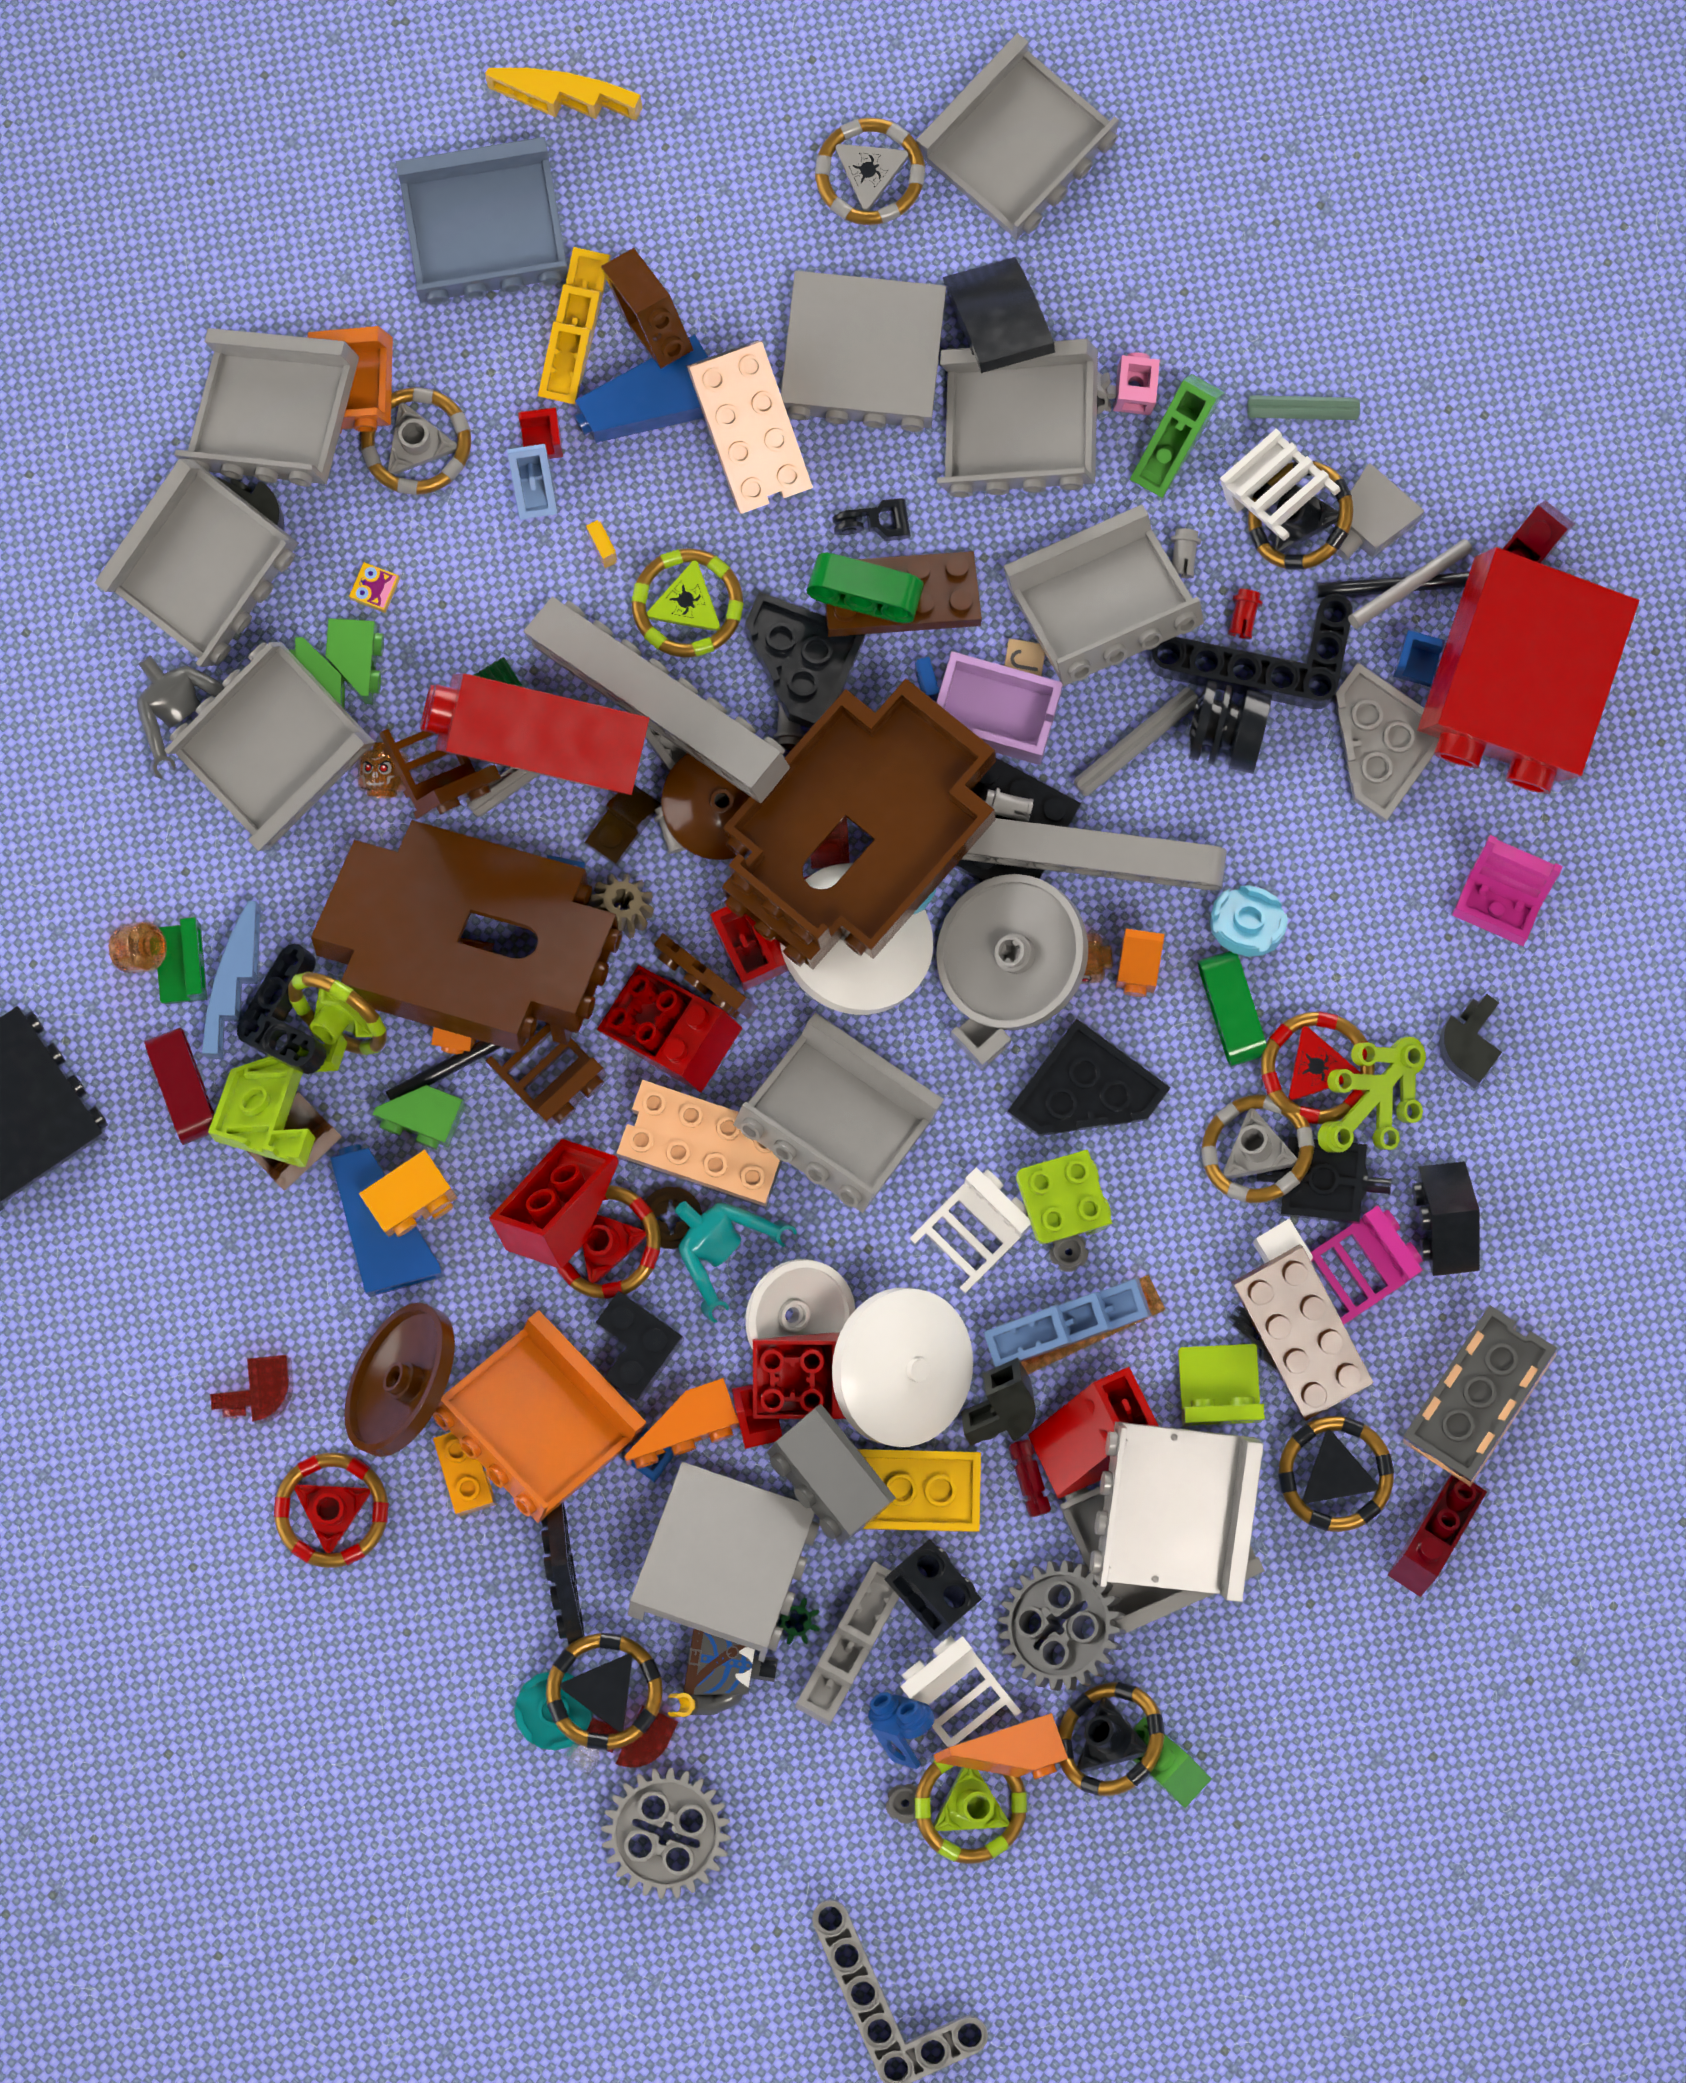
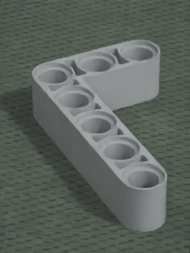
[812,1899,988,2083]

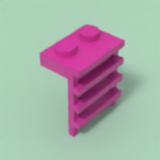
[1452,835,1563,946]
[1311,1205,1423,1325]

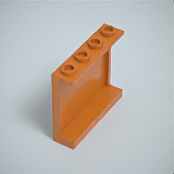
[432,1310,647,1523]

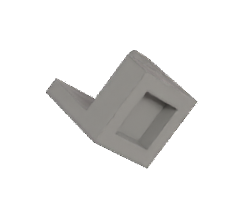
[950,1018,1011,1071]

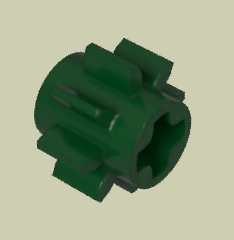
[777,1597,820,1645]

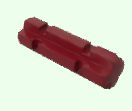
[1008,1439,1051,1517]

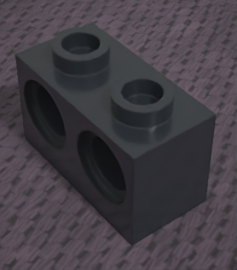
[884,1539,982,1639]

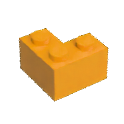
[359,1149,457,1237]

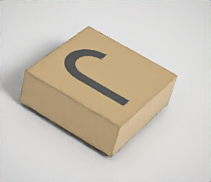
[1004,638,1045,676]

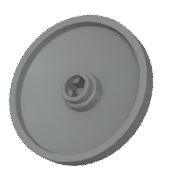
[936,874,1088,1030]

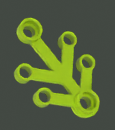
[1318,1037,1426,1152]

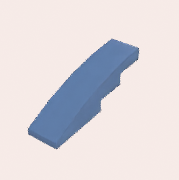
[202,901,261,1060]
[983,1279,1152,1368]

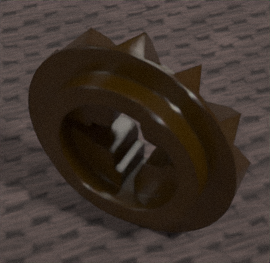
[640,1187,702,1250]

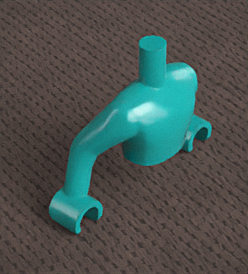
[675,1201,797,1323]

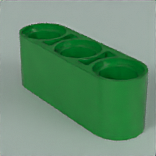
[806,553,924,623]
[1197,951,1267,1067]

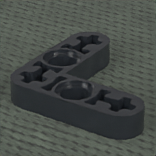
[237,943,327,1074]

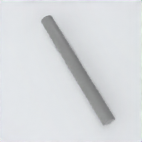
[1348,539,1473,629]

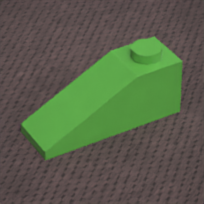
[1130,374,1225,498]

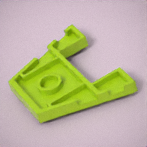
[208,1035,348,1167]

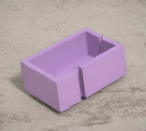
[936,651,1063,765]

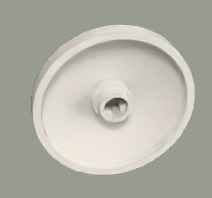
[780,863,933,1015]
[832,1287,973,1447]

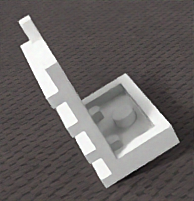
[1220,429,1340,541]
[909,1167,1031,1293]
[900,1635,1021,1748]

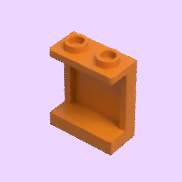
[307,326,393,434]

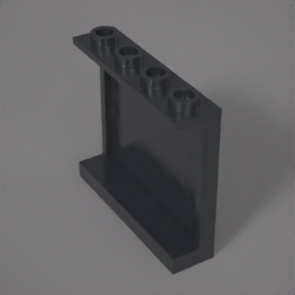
[0,1006,109,1211]

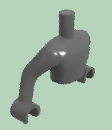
[137,655,224,779]

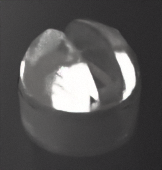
[564,1743,600,1775]

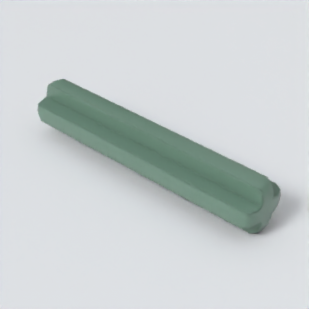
[1247,395,1360,420]

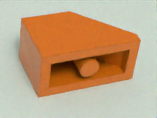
[1115,929,1165,997]

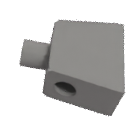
[1334,463,1424,560]

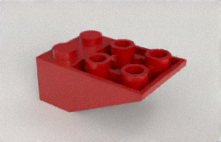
[710,875,811,991]
[597,965,742,1093]
[753,1332,846,1419]
[1028,1367,1159,1499]

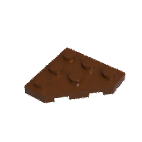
[654,933,757,1019]

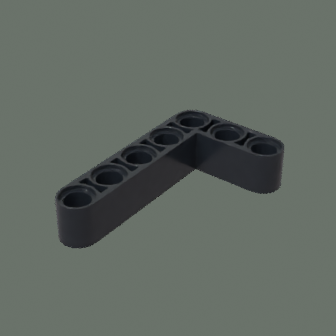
[1150,594,1353,709]

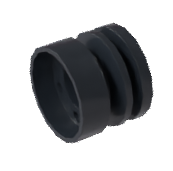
[1188,680,1272,774]

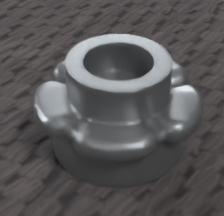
[1049,1235,1088,1272]
[886,1784,917,1824]

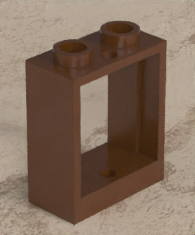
[601,248,694,368]

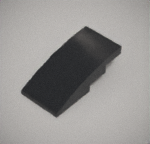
[943,257,1055,373]

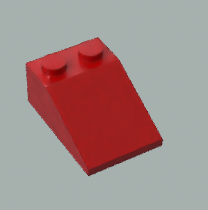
[489,1138,619,1269]

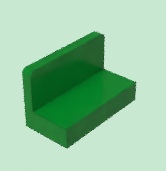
[154,917,208,1004]

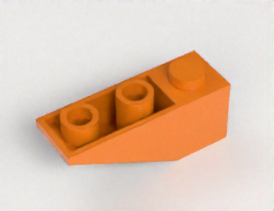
[624,1378,739,1469]

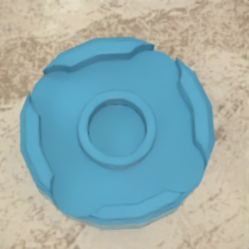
[1209,885,1288,957]

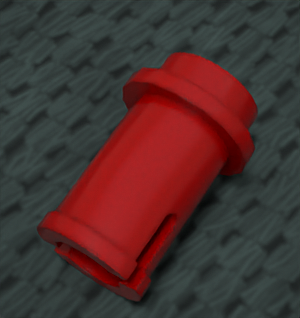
[1228,589,1263,640]

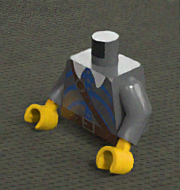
[668,1629,778,1717]

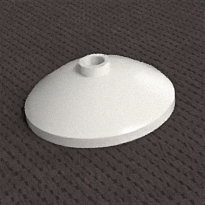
[746,1259,856,1350]

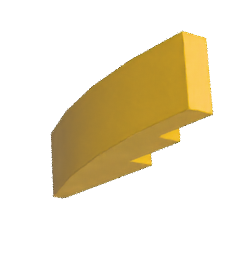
[485,68,643,121]
[538,247,612,405]

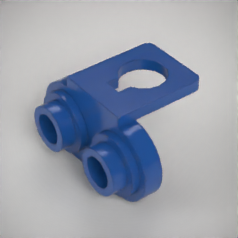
[868,1692,935,1769]

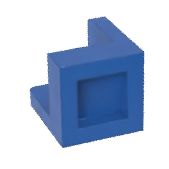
[1393,630,1445,687]

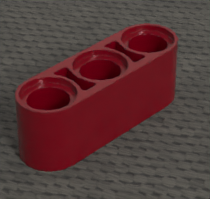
[144,1027,215,1145]

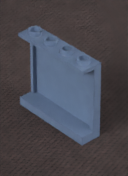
[395,137,568,305]

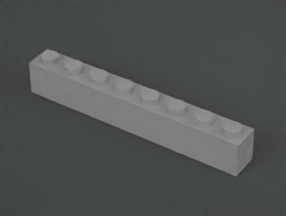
[523,596,790,803]

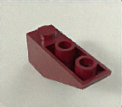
[1503,500,1575,564]
[1387,1474,1487,1597]

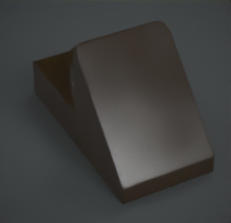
[585,785,661,867]

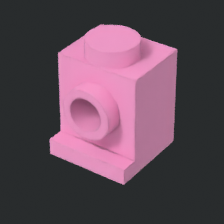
[1113,353,1160,415]

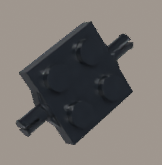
[1257,1137,1392,1224]

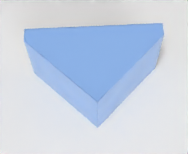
[507,444,557,520]

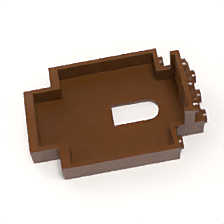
[722,679,996,969]
[311,820,622,1052]

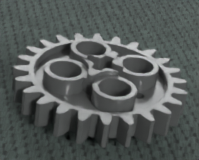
[998,1560,1126,1691]

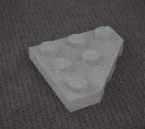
[1334,663,1439,823]

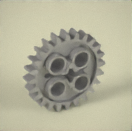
[601,1768,731,1899]

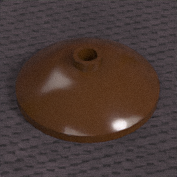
[661,753,750,860]

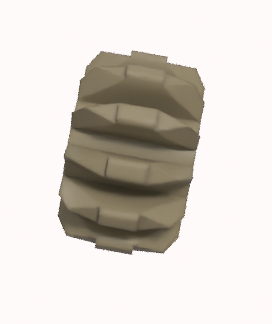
[588,873,654,939]

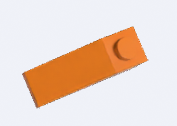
[934,1713,1068,1780]

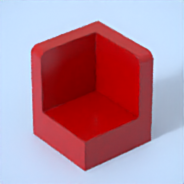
[518,407,563,459]
[732,1384,782,1449]

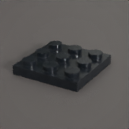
[954,758,1081,882]

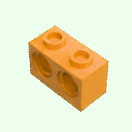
[433,1432,497,1517]

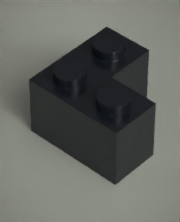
[1412,1161,1480,1276]
[595,1291,684,1404]

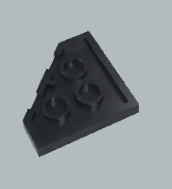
[744,591,866,729]
[1007,1018,1171,1136]
[541,1502,585,1645]

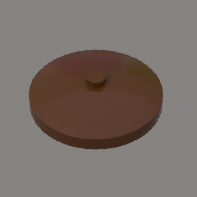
[344,1303,455,1457]

